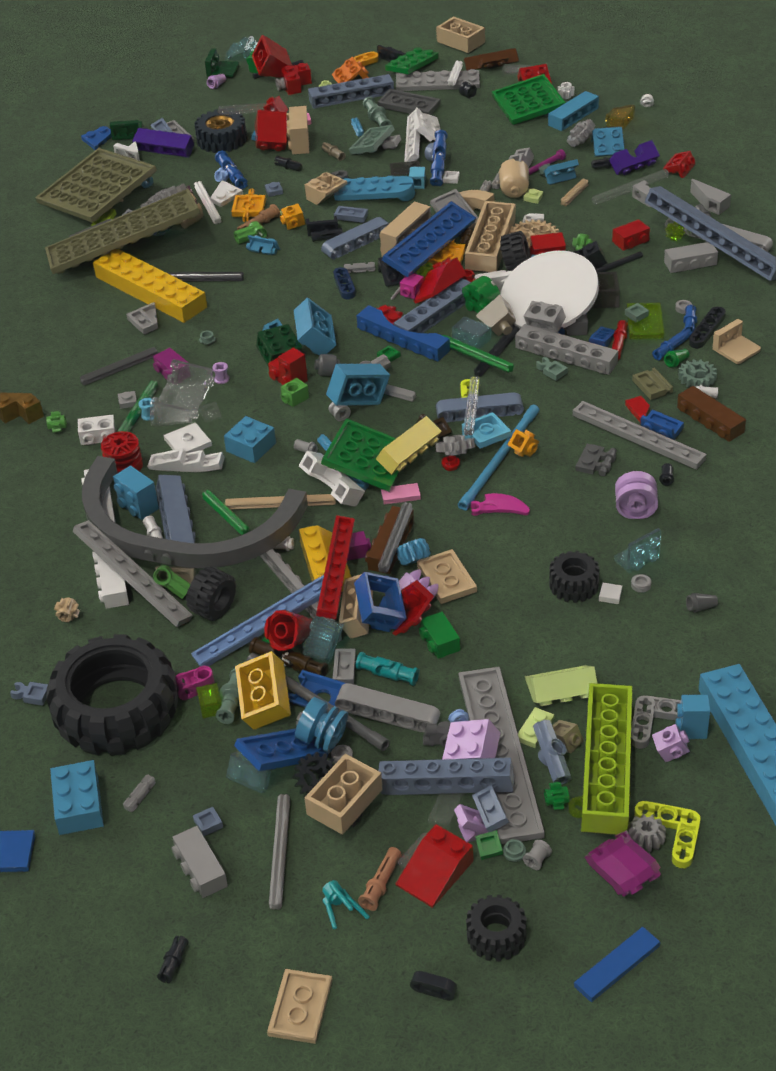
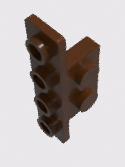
[464,48,519,71]

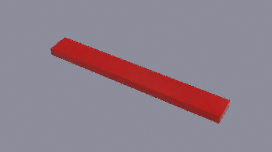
[316,515,355,620]

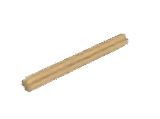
[225,494,336,510]

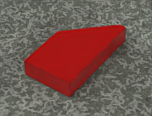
[625,396,650,423]

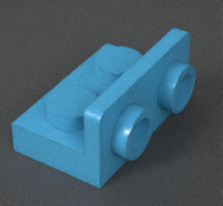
[544,159,579,185]

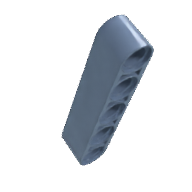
[321,217,390,260]
[435,392,524,422]

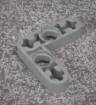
[631,696,681,748]

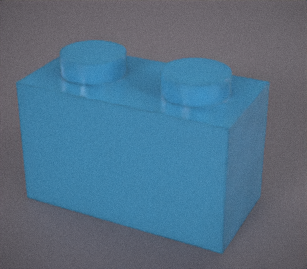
[675,695,710,739]

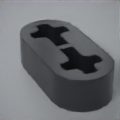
[410,971,457,1001]

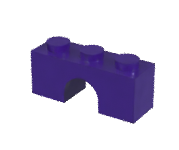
[609,140,660,175]

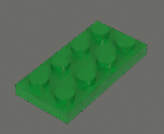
[385,48,439,74]

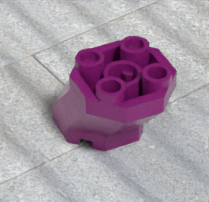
[584,831,661,897]

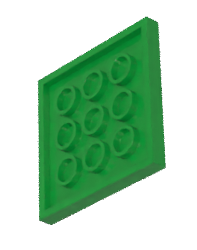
[492,74,566,125]
[321,418,400,492]

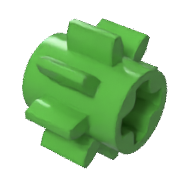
[572,234,593,251]
[46,411,66,433]

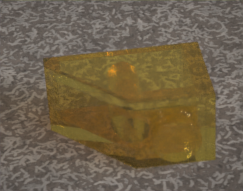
[605,105,635,131]

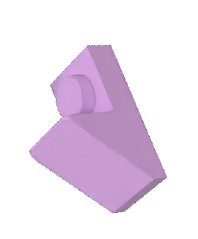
[454,804,495,842]

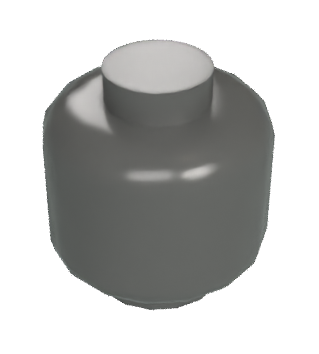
[314,354,340,376]

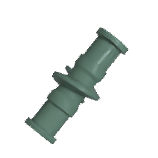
[363,97,392,127]
[216,669,240,724]

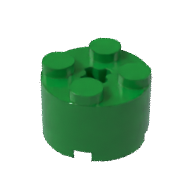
[462,276,500,313]

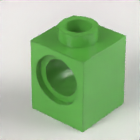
[281,378,309,407]

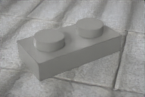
[333,649,356,684]

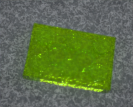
[627,303,664,339]

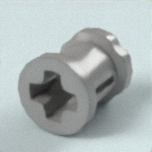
[523,840,552,871]

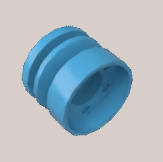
[295,697,348,754]

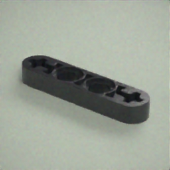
[689,306,726,349]

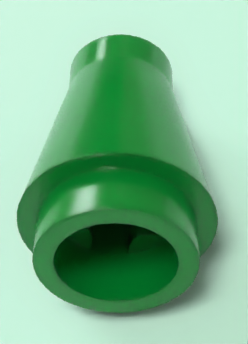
[664,349,689,368]

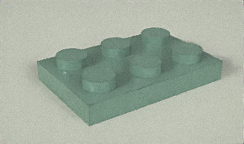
[349,125,395,155]

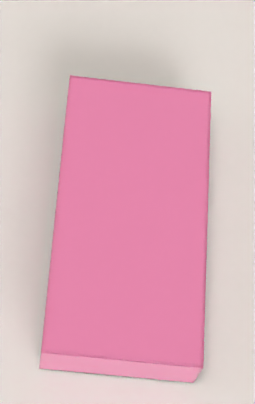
[381,483,421,505]

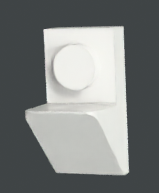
[113,142,140,161]

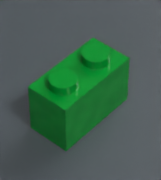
[419,611,460,659]

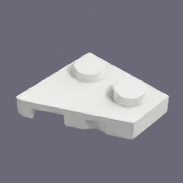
[210,181,243,207]

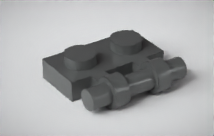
[575,443,617,476]

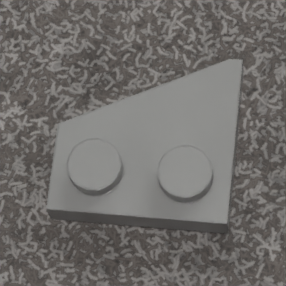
[126,302,158,334]

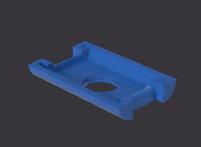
[288,670,346,707]

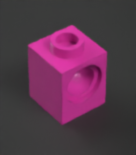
[400,274,424,299]

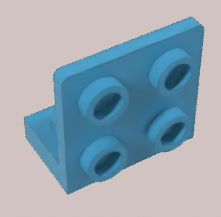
[591,127,624,156]

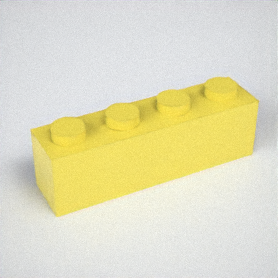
[376,416,442,474]

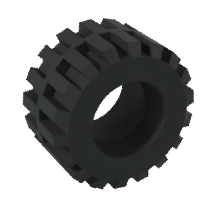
[500,231,531,271]
[549,551,600,603]
[186,566,237,621]
[466,895,526,962]

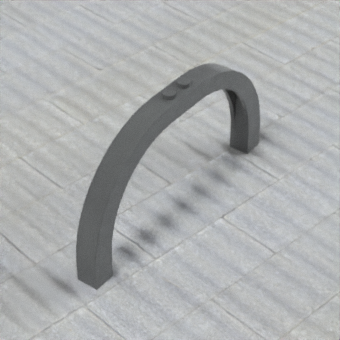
[82,456,308,568]

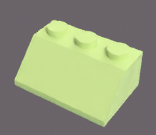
[525,665,597,706]

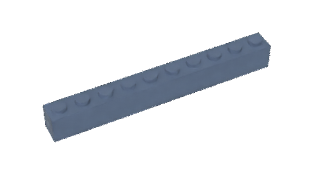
[645,186,776,281]

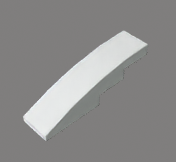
[147,448,225,472]

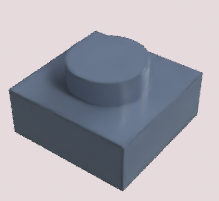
[265,182,283,197]
[193,807,223,836]

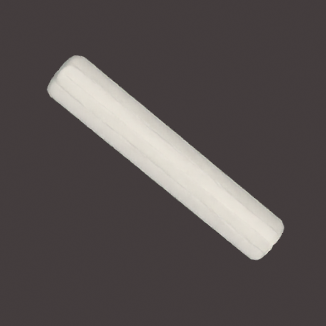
[448,60,463,86]

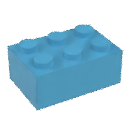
[294,297,336,356]
[326,364,390,406]
[50,760,104,835]

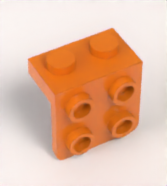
[332,56,369,83]

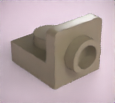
[552,720,583,753]

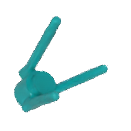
[322,881,370,929]

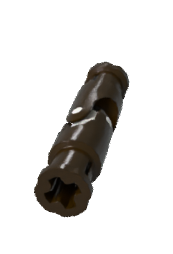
[249,637,328,677]

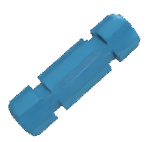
[351,117,364,137]

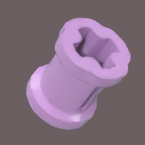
[212,362,229,384]

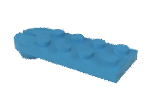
[334,176,415,201]

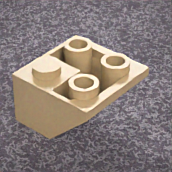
[305,172,348,205]

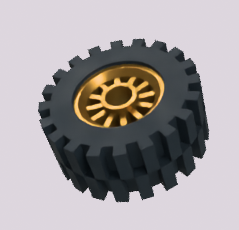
[195,109,247,153]

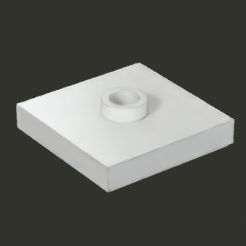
[164,423,212,453]

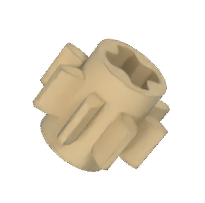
[54,598,80,622]

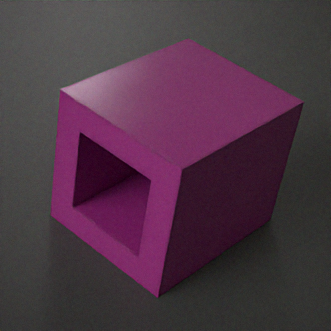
[347,531,371,561]

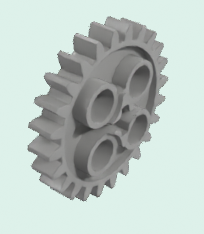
[140,183,187,208]

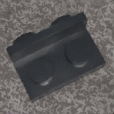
[377,45,406,62]

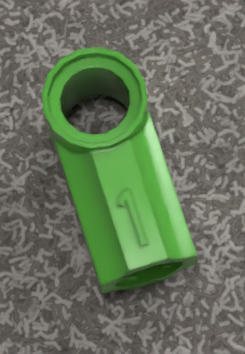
[233,221,267,244]
[153,565,190,599]

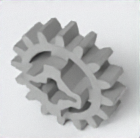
[566,119,595,147]
[435,435,475,456]

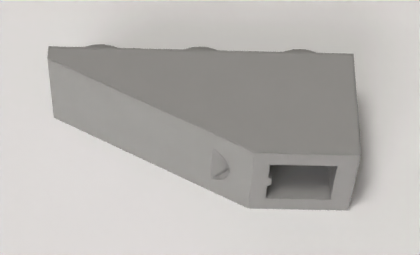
[690,179,731,215]

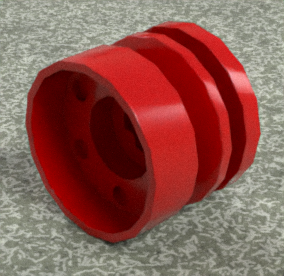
[101,431,143,474]

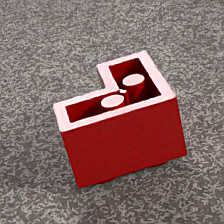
[281,63,312,95]
[268,347,308,385]

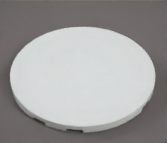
[500,251,599,329]

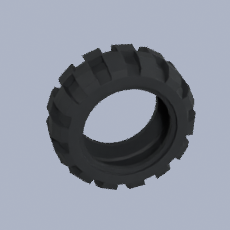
[47,634,179,756]

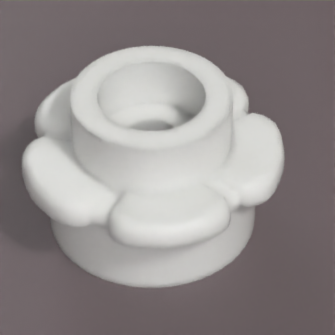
[640,94,654,107]

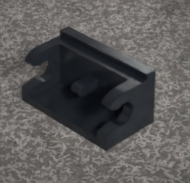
[306,216,338,237]

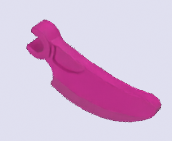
[471,493,530,516]

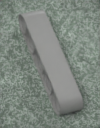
[335,683,440,732]

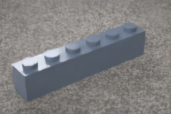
[156,475,195,543]

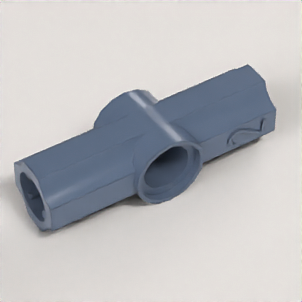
[533,719,572,785]

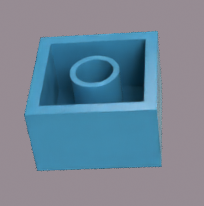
[224,416,276,463]
[113,465,159,520]

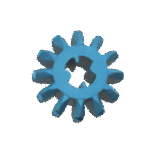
[396,538,430,566]

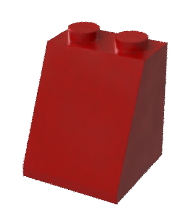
[252,35,293,78]
[255,110,287,151]

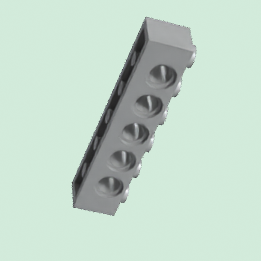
[515,324,618,375]

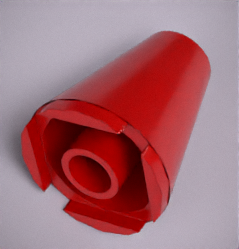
[264,610,317,651]

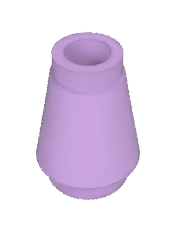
[207,74,226,89]

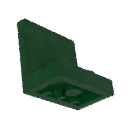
[205,48,239,78]
[110,120,143,140]
[256,324,302,367]

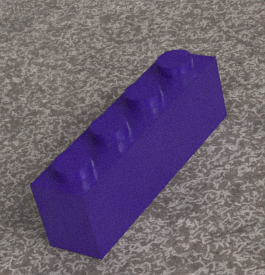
[132,128,195,158]

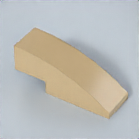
[459,190,494,211]

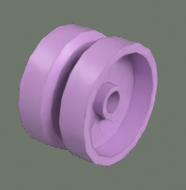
[615,471,658,519]

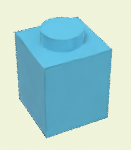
[409,167,426,189]

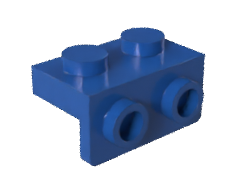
[641,410,684,440]

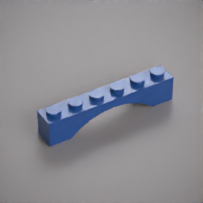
[357,306,450,362]

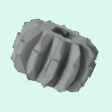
[628,813,666,853]

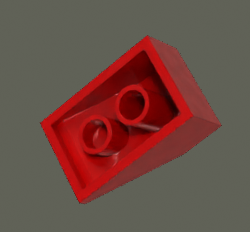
[414,257,466,303]
[396,824,474,908]

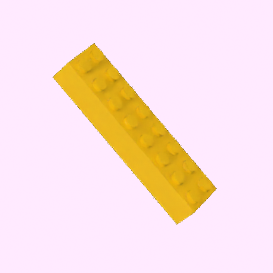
[93,249,207,323]

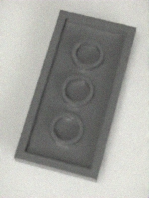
[377,89,441,115]

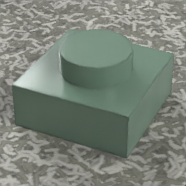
[625,303,649,322]

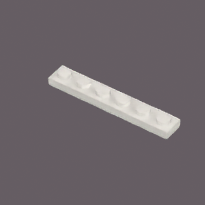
[404,108,421,165]

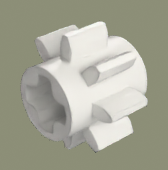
[558,82,575,99]

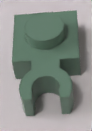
[536,357,568,381]

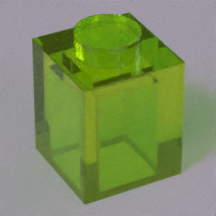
[196,683,222,718]

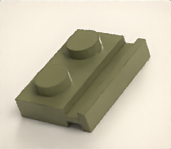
[632,368,673,400]

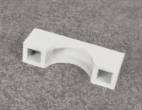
[299,450,365,507]

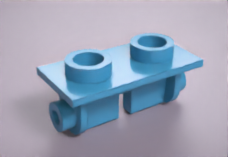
[246,235,280,255]

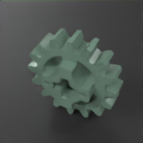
[678,359,717,387]

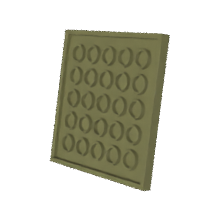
[35,148,157,222]

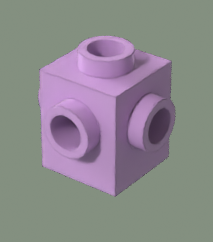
[652,724,690,762]

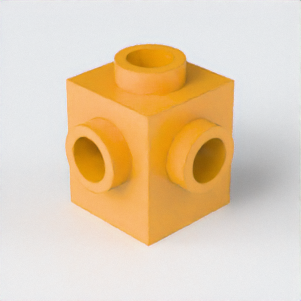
[280,204,305,230]
[507,429,540,457]

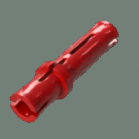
[612,320,628,360]

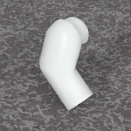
[523,213,544,223]

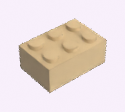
[436,16,485,53]
[287,106,309,154]
[305,754,382,835]

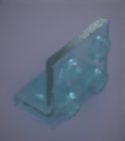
[614,528,661,573]

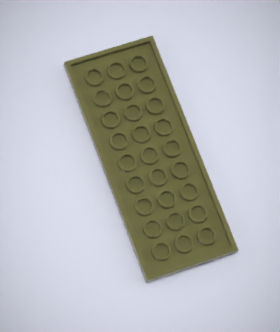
[45,188,201,274]

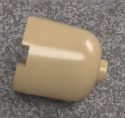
[499,159,529,198]

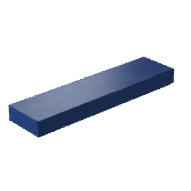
[574,927,660,1002]

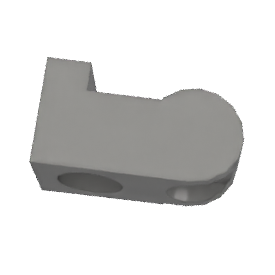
[632,180,651,207]

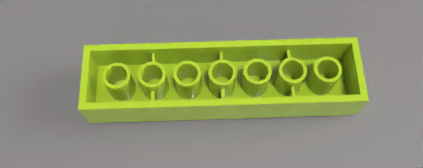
[581,683,632,834]

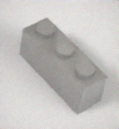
[664,242,718,273]
[171,826,228,898]

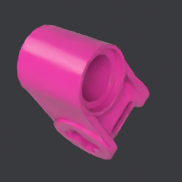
[175,666,215,700]

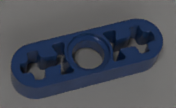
[333,267,356,299]

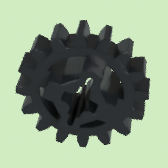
[292,752,334,795]

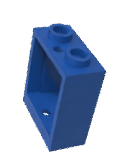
[354,572,407,629]

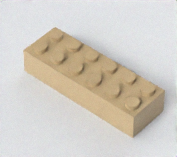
[465,201,516,272]

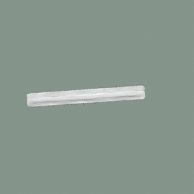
[194,181,222,224]

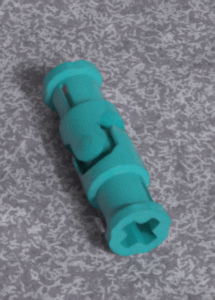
[355,652,420,686]

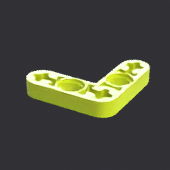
[635,801,700,868]

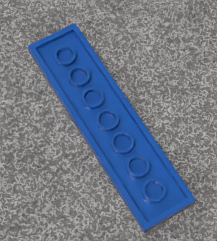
[382,201,477,277]

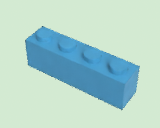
[548,91,599,131]

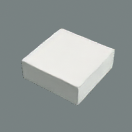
[443,171,460,184]
[599,583,622,604]

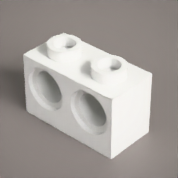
[78,415,116,445]

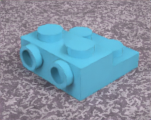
[462,412,511,448]

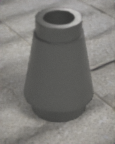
[686,593,718,613]

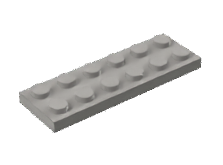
[396,69,480,91]

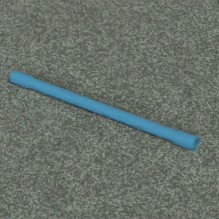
[457,405,539,511]

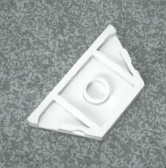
[413,111,441,142]

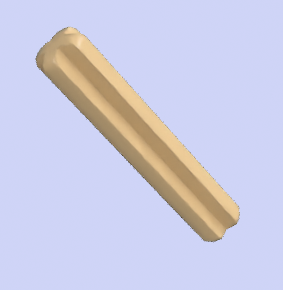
[560,178,589,206]

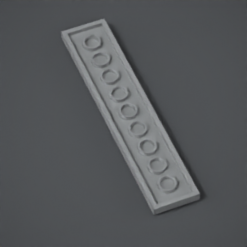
[458,667,544,844]

